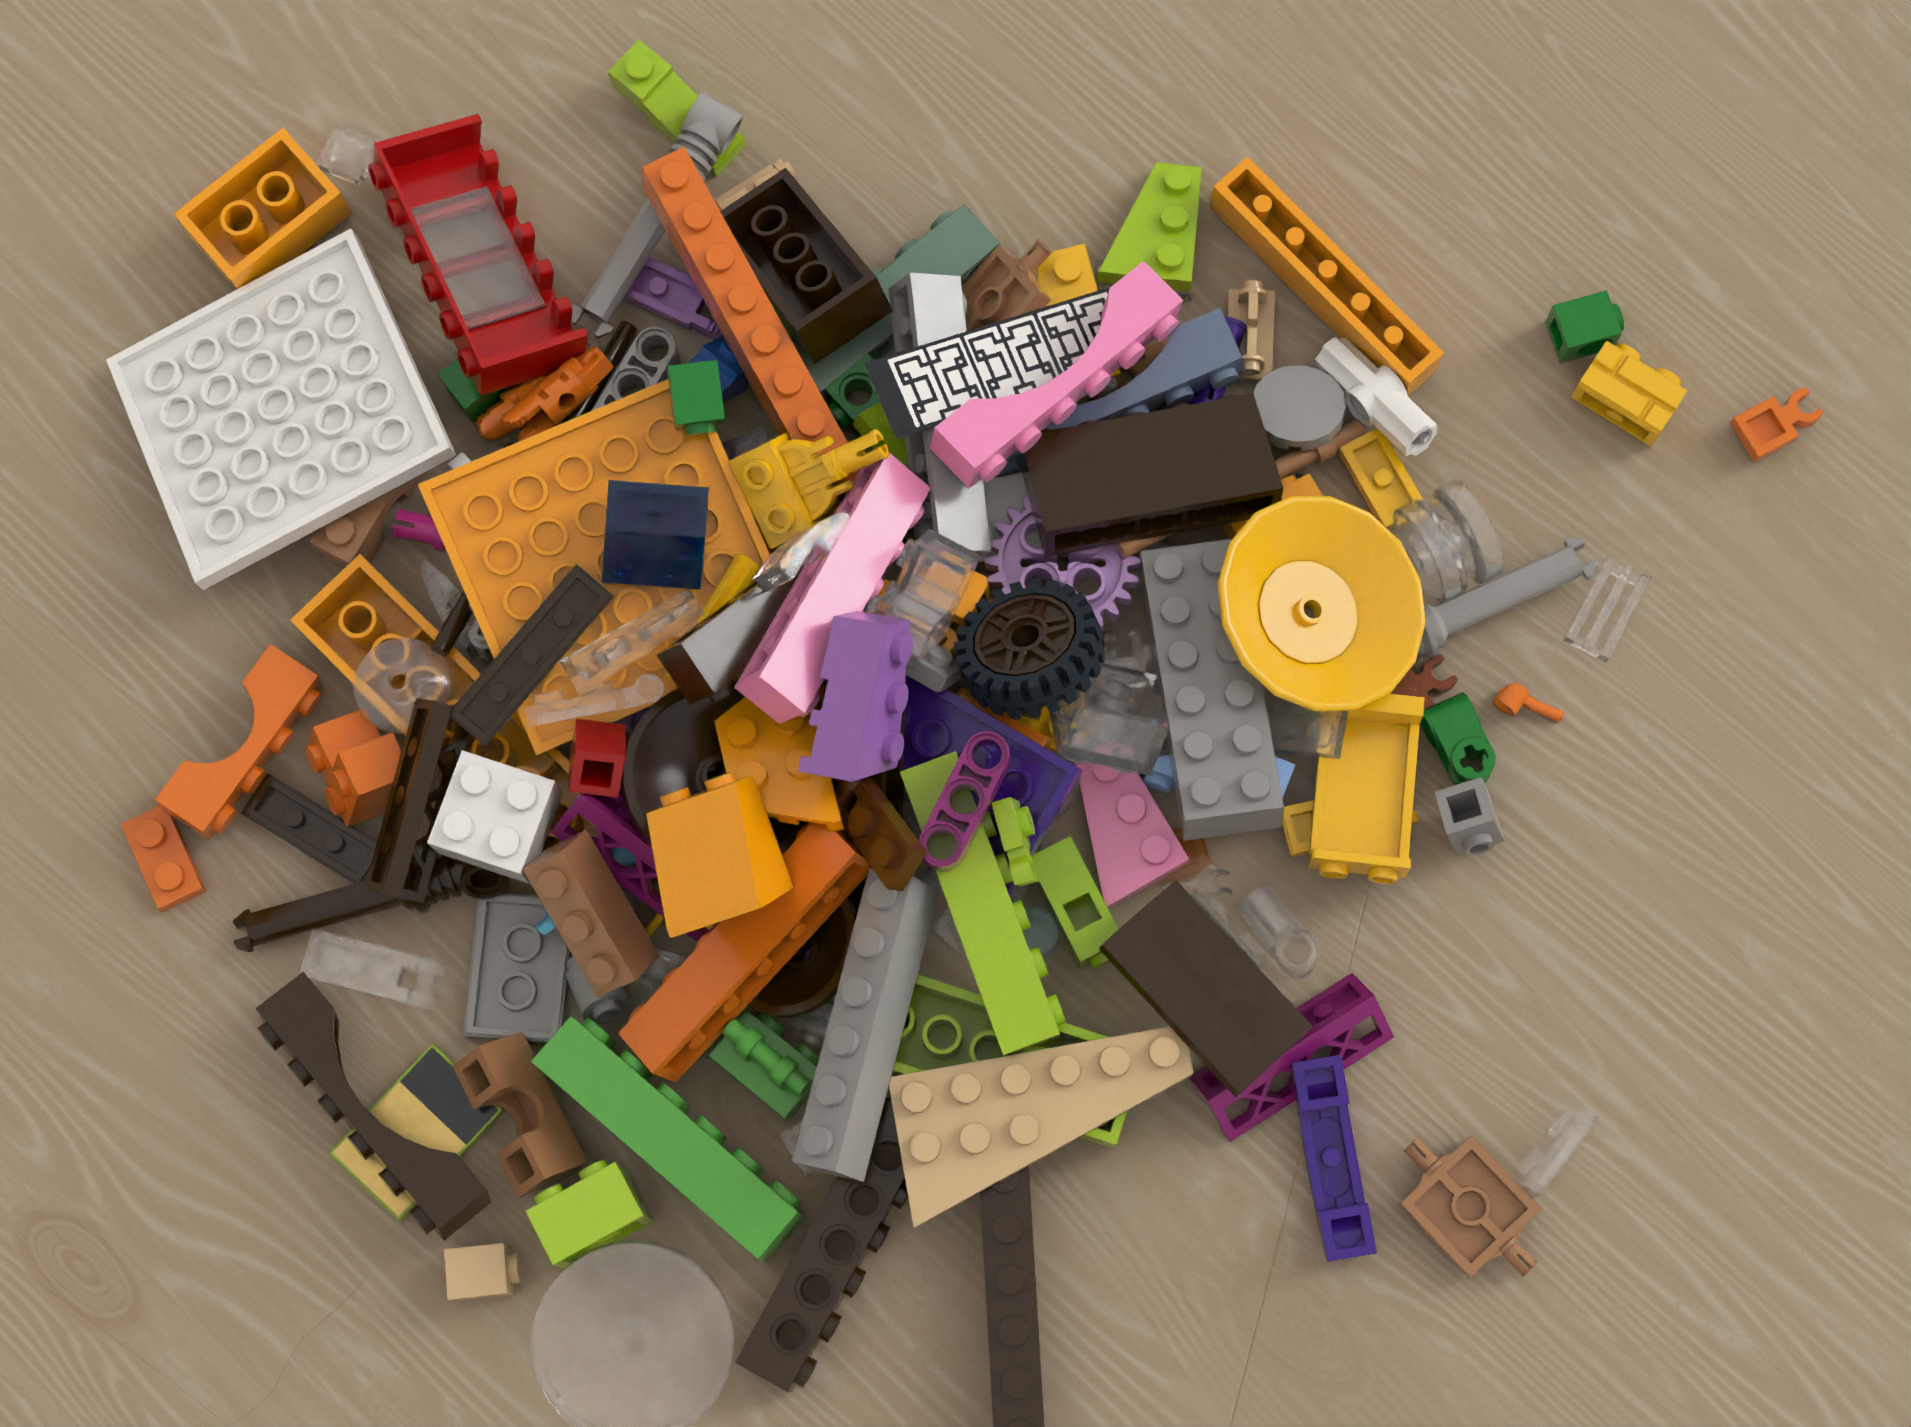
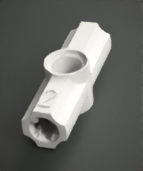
[1314,337,1437,456]

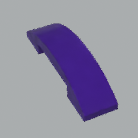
[1291,1055,1377,1262]

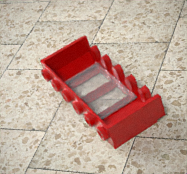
[368,114,588,396]

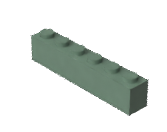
[752,204,1001,404]

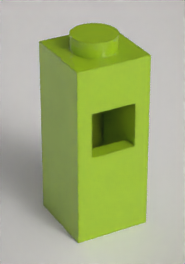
[1032,836,1119,970]

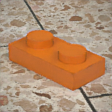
[121,806,207,912]

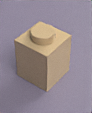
[444,1243,522,1302]

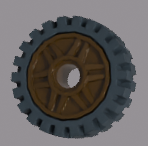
[954,579,1105,719]

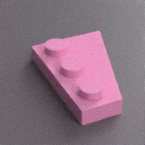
[1075,737,1190,909]

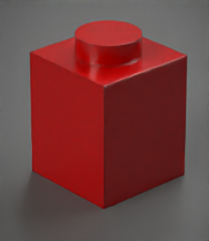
[569,719,626,798]

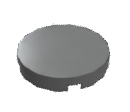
[1253,365,1346,451]

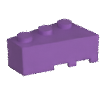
[797,611,913,782]

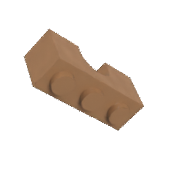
[309,472,426,569]
[452,1031,588,1198]

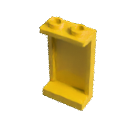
[1308,694,1425,884]

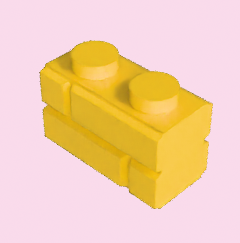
[1571,341,1688,447]

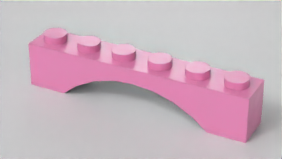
[930,261,1183,489]

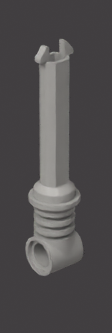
[572,92,744,339]
[1417,538,1598,658]

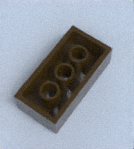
[720,168,893,364]

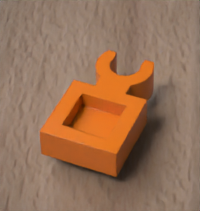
[1730,388,1823,463]

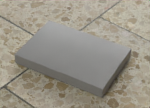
[463,893,572,1044]

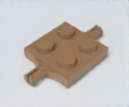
[962,239,1053,331]
[1398,1135,1542,1278]

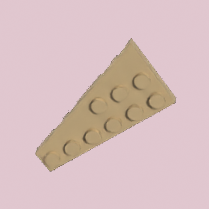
[889,1026,1194,1229]

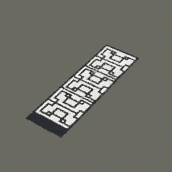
[864,288,1141,439]

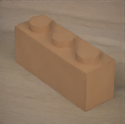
[523,829,660,997]

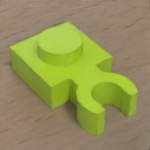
[991,797,1039,887]

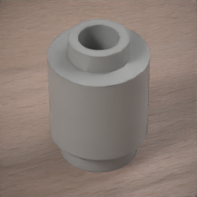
[566,956,628,1024]

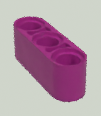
[919,731,1011,872]

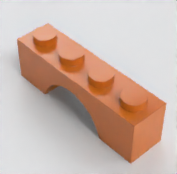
[155,644,323,841]

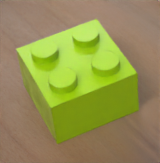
[525,1159,655,1269]

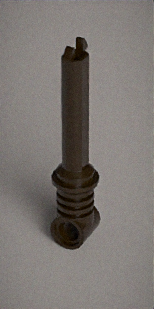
[233,854,510,952]

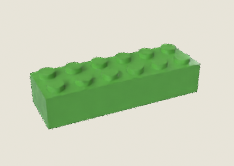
[531,1016,804,1264]

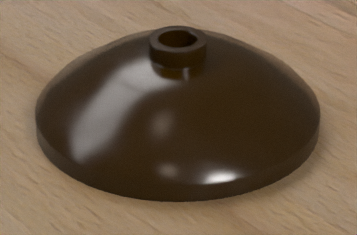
[748,897,857,1018]

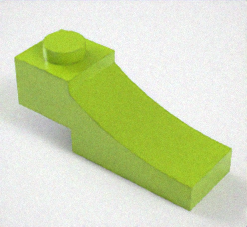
[608,39,746,177]

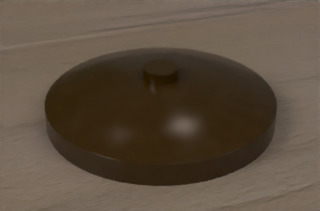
[621,681,808,854]

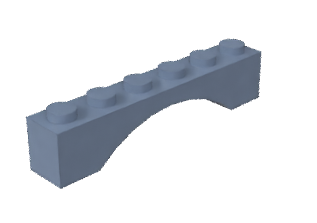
[994,308,1245,478]

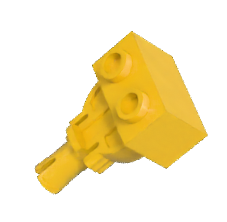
[728,429,889,549]

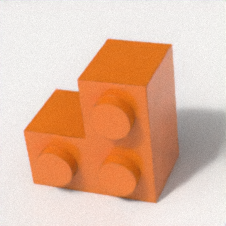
[305,707,401,828]

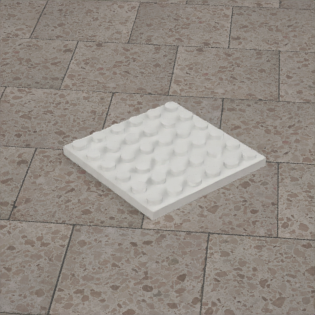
[106,229,456,590]

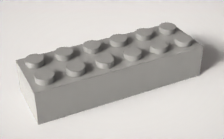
[1140,539,1284,841]

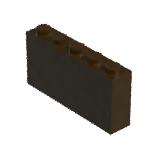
[1019,393,1283,557]

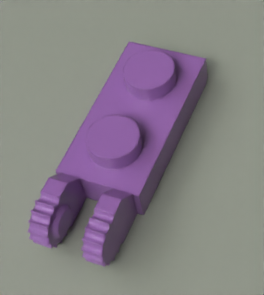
[623,257,723,340]

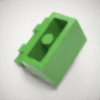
[709,1010,819,1122]

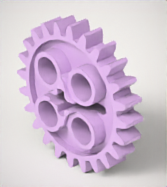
[985,495,1141,632]

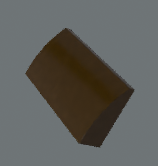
[1099,880,1313,1098]

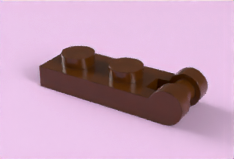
[835,776,927,891]

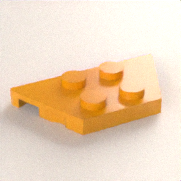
[715,697,844,831]

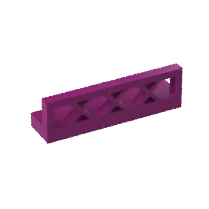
[550,789,720,942]
[1189,973,1394,1142]

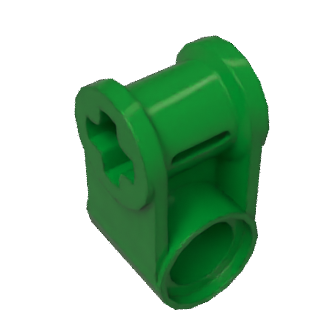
[1420,692,1496,785]

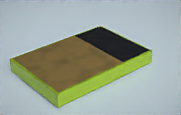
[329,1044,505,1221]

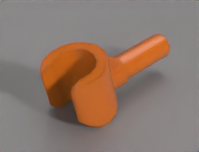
[1493,683,1564,722]

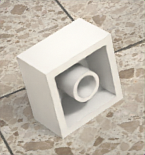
[427,750,563,884]

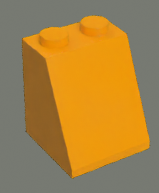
[646,771,794,938]

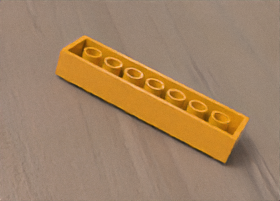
[290,554,597,853]

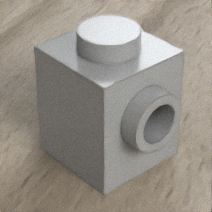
[1435,777,1505,856]

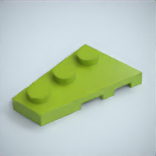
[1097,162,1202,292]

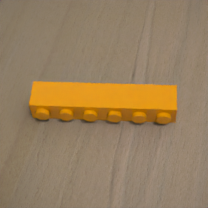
[1210,156,1444,396]

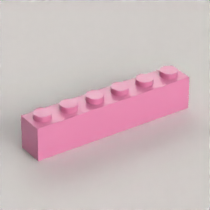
[734,452,931,724]

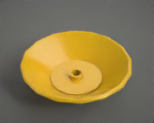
[1217,496,1426,712]

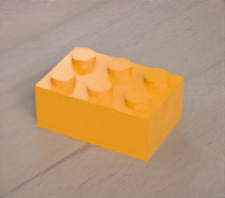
[174,128,352,290]

